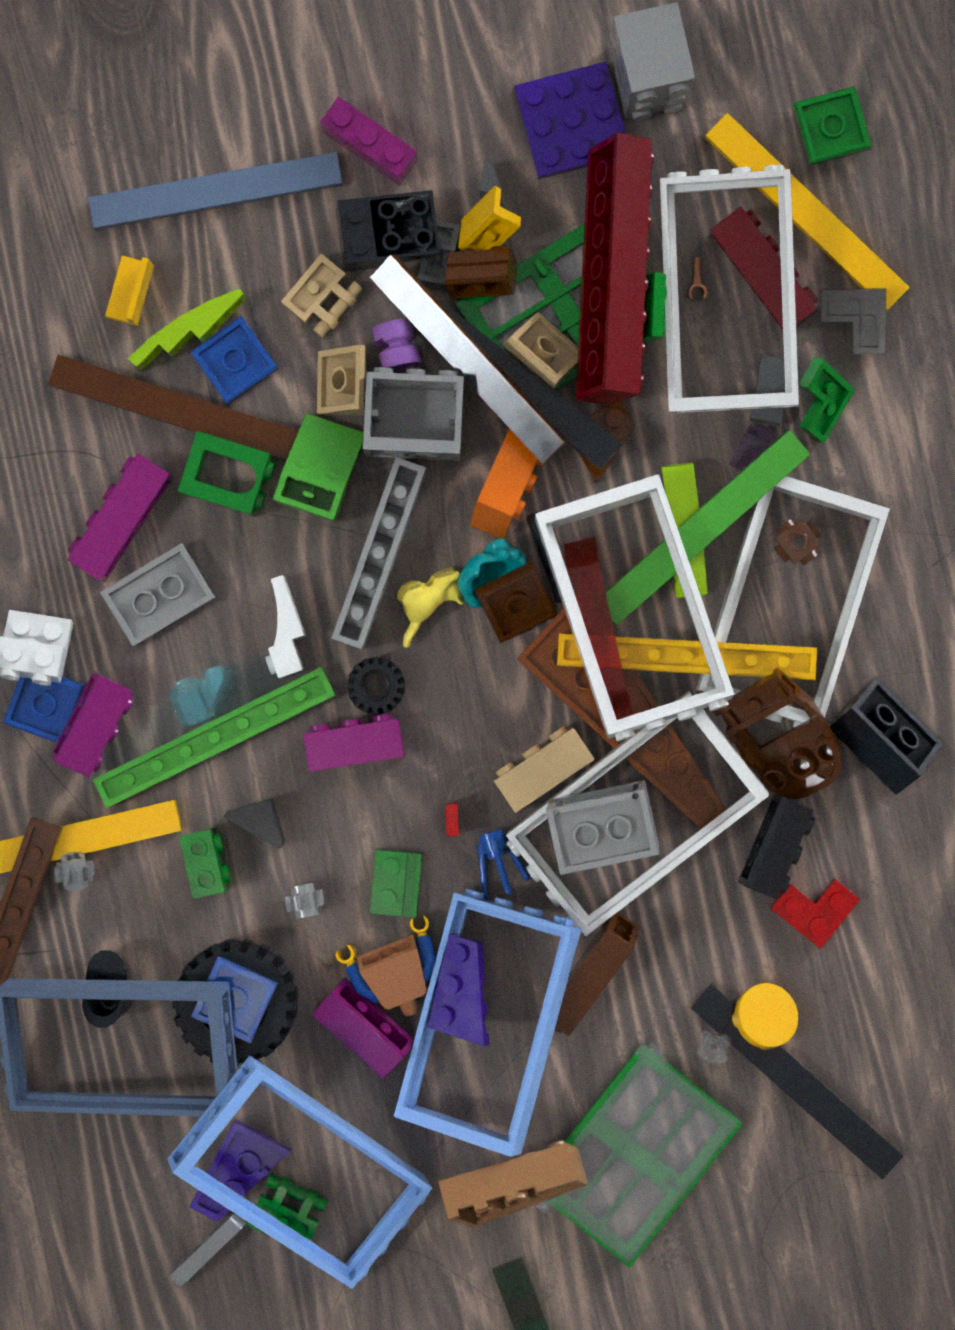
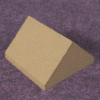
[505,312,578,389]
[317,345,367,416]

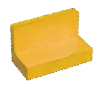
[458,185,521,251]
[105,255,154,327]

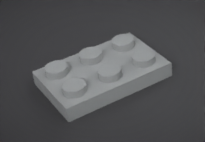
[100,543,216,647]

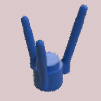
[476,829,530,900]

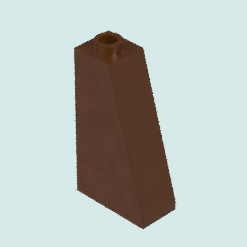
[554,912,640,1036]

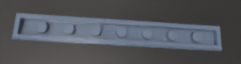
[88,152,343,230]

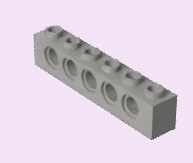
[331,457,427,650]

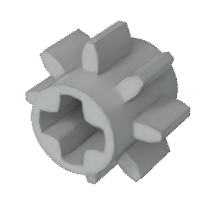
[54,852,95,891]
[284,882,325,919]

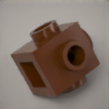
[774,518,822,566]

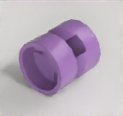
[372,318,422,373]

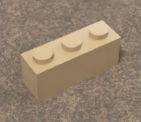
[494,726,595,813]

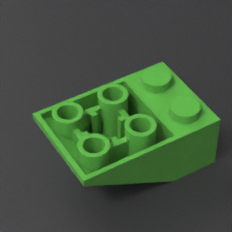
[273,413,364,523]

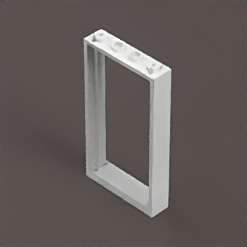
[660,165,799,414]
[535,474,734,741]
[696,476,890,727]
[506,691,769,936]

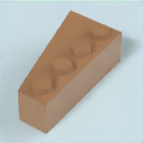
[438,1141,588,1228]

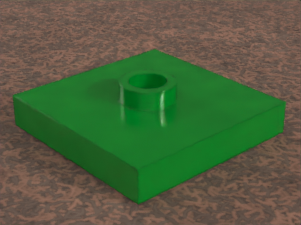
[792,86,872,166]

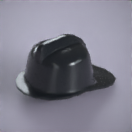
[82,950,133,1028]

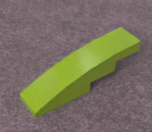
[128,289,247,372]
[661,462,708,598]

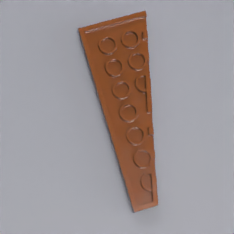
[517,590,726,829]

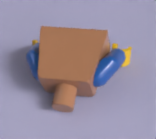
[335,915,436,1016]

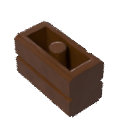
[445,246,517,299]

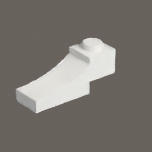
[265,575,306,679]

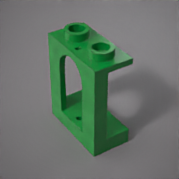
[178,431,276,517]

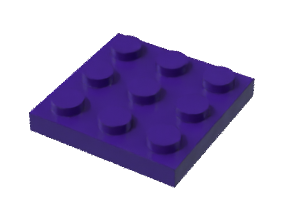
[514,61,625,180]

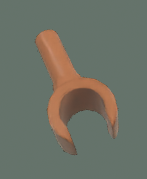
[687,257,708,301]

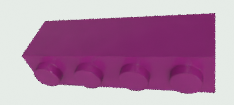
[67,453,174,583]

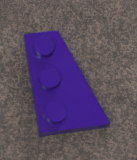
[427,933,489,1046]
[189,1119,292,1222]

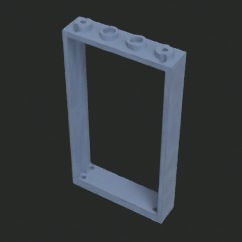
[0,978,238,1117]

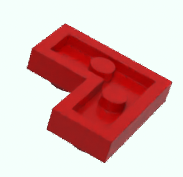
[769,879,860,949]

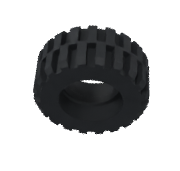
[172,939,299,1066]

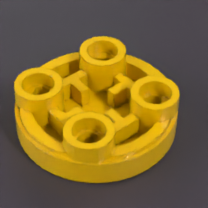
[732,983,798,1050]

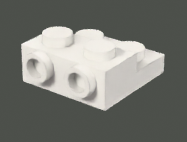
[0,610,74,686]

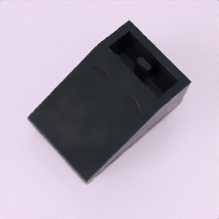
[336,190,441,272]

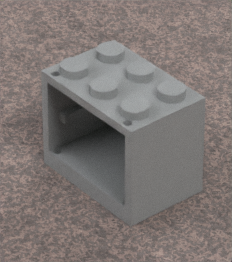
[608,2,695,121]
[363,367,464,462]
[546,780,659,875]

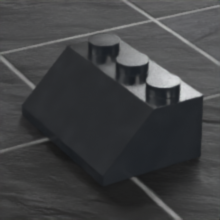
[829,677,943,795]
[737,794,815,899]

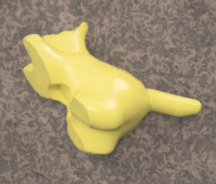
[397,567,464,648]

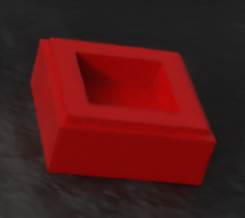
[445,803,459,836]

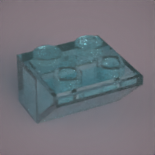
[168,665,238,728]

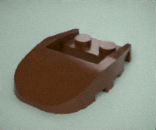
[713,668,842,799]

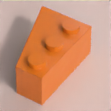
[469,428,543,539]

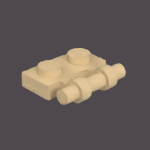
[281,253,363,338]

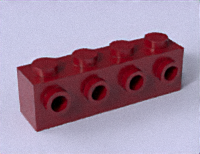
[710,206,818,330]

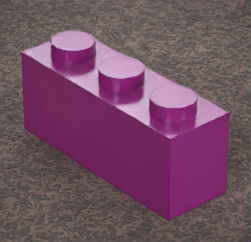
[320,97,418,186]
[50,671,133,777]
[303,714,405,772]
[311,977,414,1079]

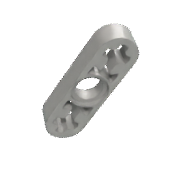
[168,1212,246,1288]

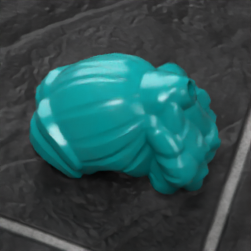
[457,538,527,608]

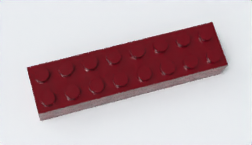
[576,132,654,405]

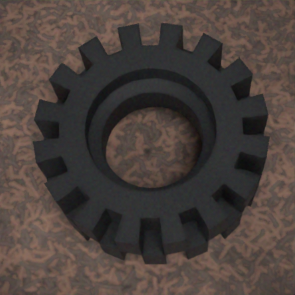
[347,657,405,714]

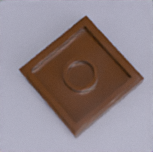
[475,561,557,643]

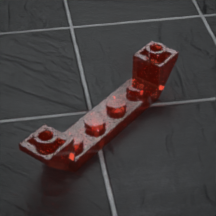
[564,537,634,727]

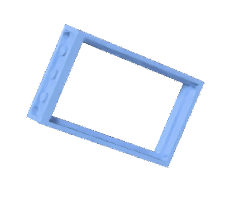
[394,888,582,1157]
[167,1055,432,1289]

